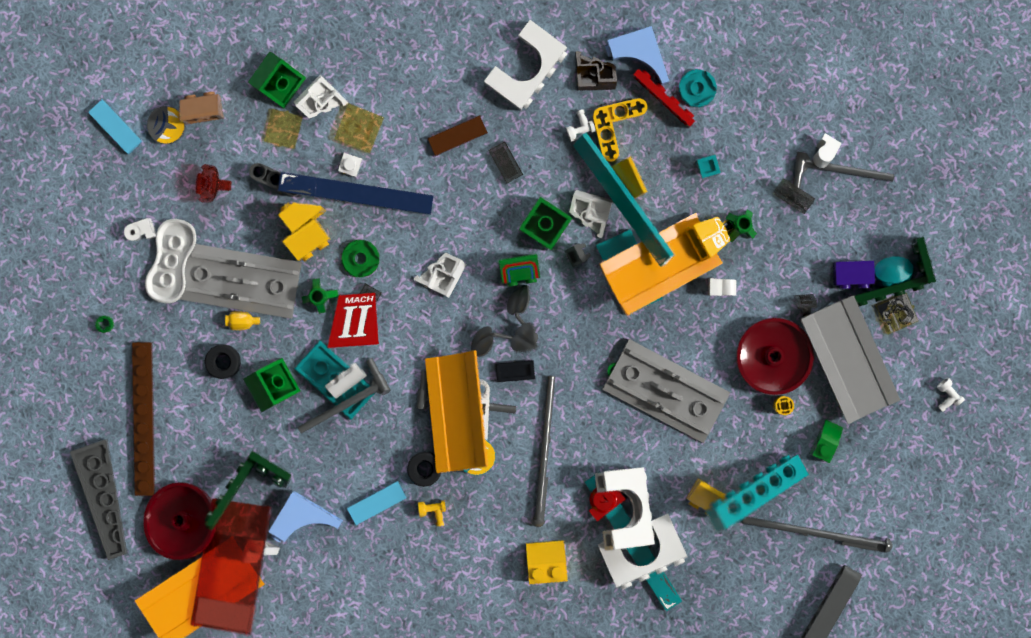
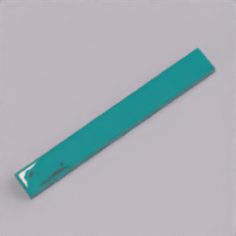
[573,133,675,267]
[584,471,682,611]

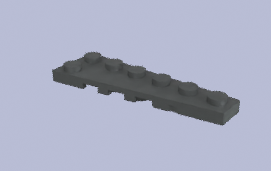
[70,439,127,560]

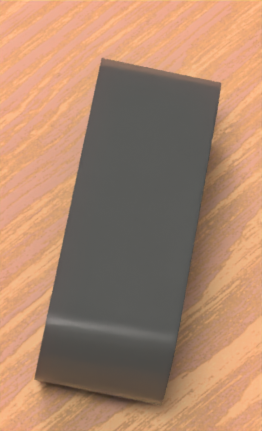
[249,163,300,197]

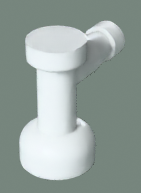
[566,109,596,142]
[937,378,965,412]

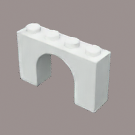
[484,20,567,111]
[595,467,655,551]
[598,514,687,590]

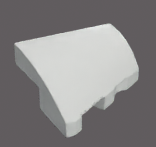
[294,75,348,118]
[569,190,613,238]
[414,253,467,298]
[325,363,367,398]

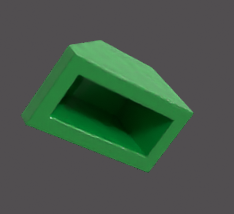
[809,419,843,463]

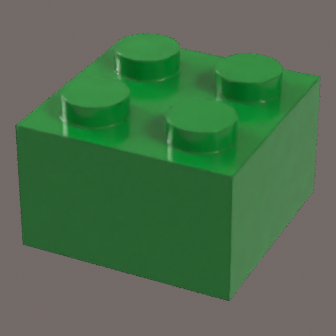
[519,197,572,251]

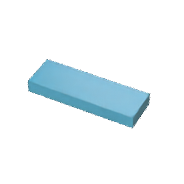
[88,99,143,154]
[347,481,407,525]

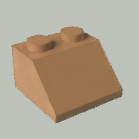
[180,92,224,125]

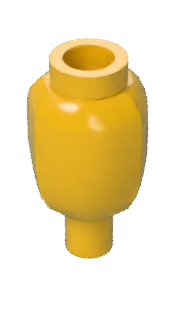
[225,311,260,330]

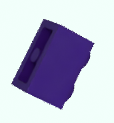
[833,261,875,289]

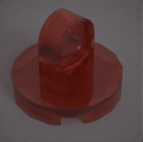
[196,164,232,203]

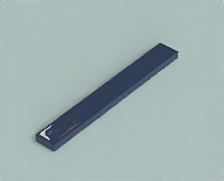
[278,172,434,215]

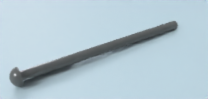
[531,376,556,527]
[742,517,893,553]

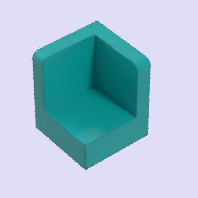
[695,154,721,179]

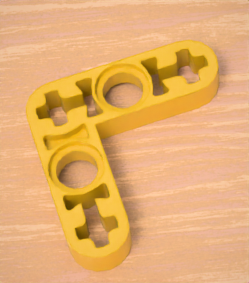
[593,98,647,162]

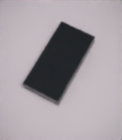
[495,360,535,382]

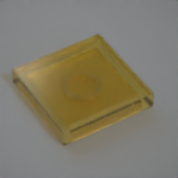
[334,103,384,153]

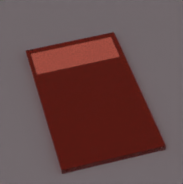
[191,498,272,636]

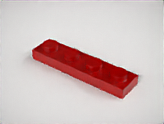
[632,69,695,128]

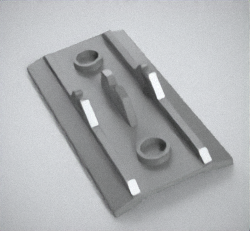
[180,244,302,319]
[800,295,901,424]
[602,339,730,443]

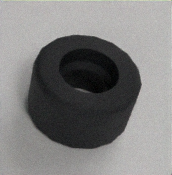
[204,345,241,379]
[407,451,441,487]

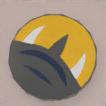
[147,106,186,145]

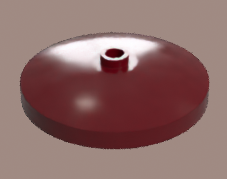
[736,318,814,395]
[143,482,217,560]

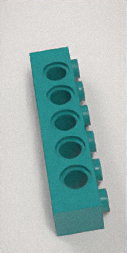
[705,454,809,532]

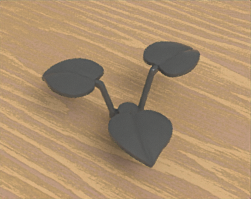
[471,285,538,357]

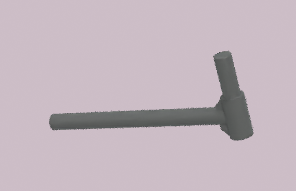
[792,152,894,191]
[298,358,391,434]
[416,370,516,414]

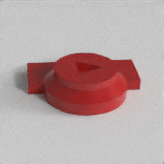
[589,487,626,522]

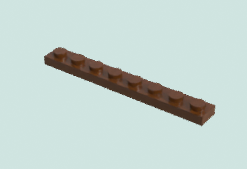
[132,342,155,496]

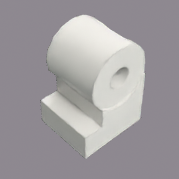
[813,134,841,168]
[124,218,156,241]
[708,278,736,296]

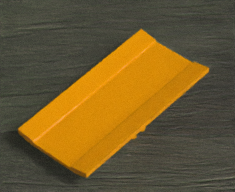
[599,213,723,316]
[425,350,488,473]
[135,536,265,638]

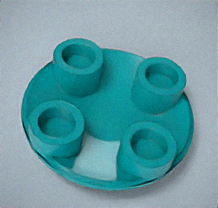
[875,256,913,286]

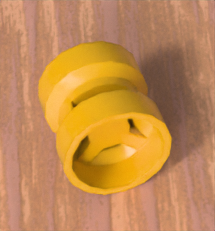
[773,396,794,415]

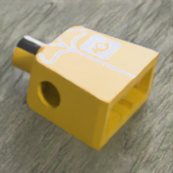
[684,217,732,261]

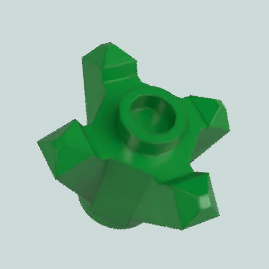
[725,209,757,243]
[302,278,339,314]

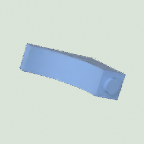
[605,26,669,85]
[269,491,343,542]

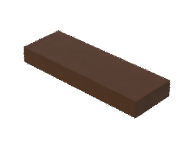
[427,116,488,156]

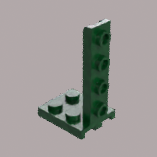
[854,237,936,306]
[204,451,292,530]

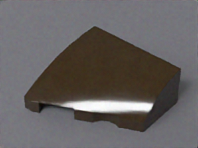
[575,51,617,91]

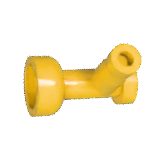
[418,500,446,526]

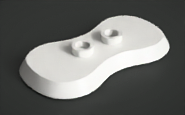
[145,219,196,303]

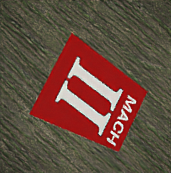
[327,293,379,348]

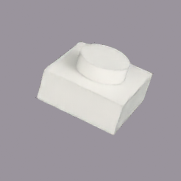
[338,153,362,177]

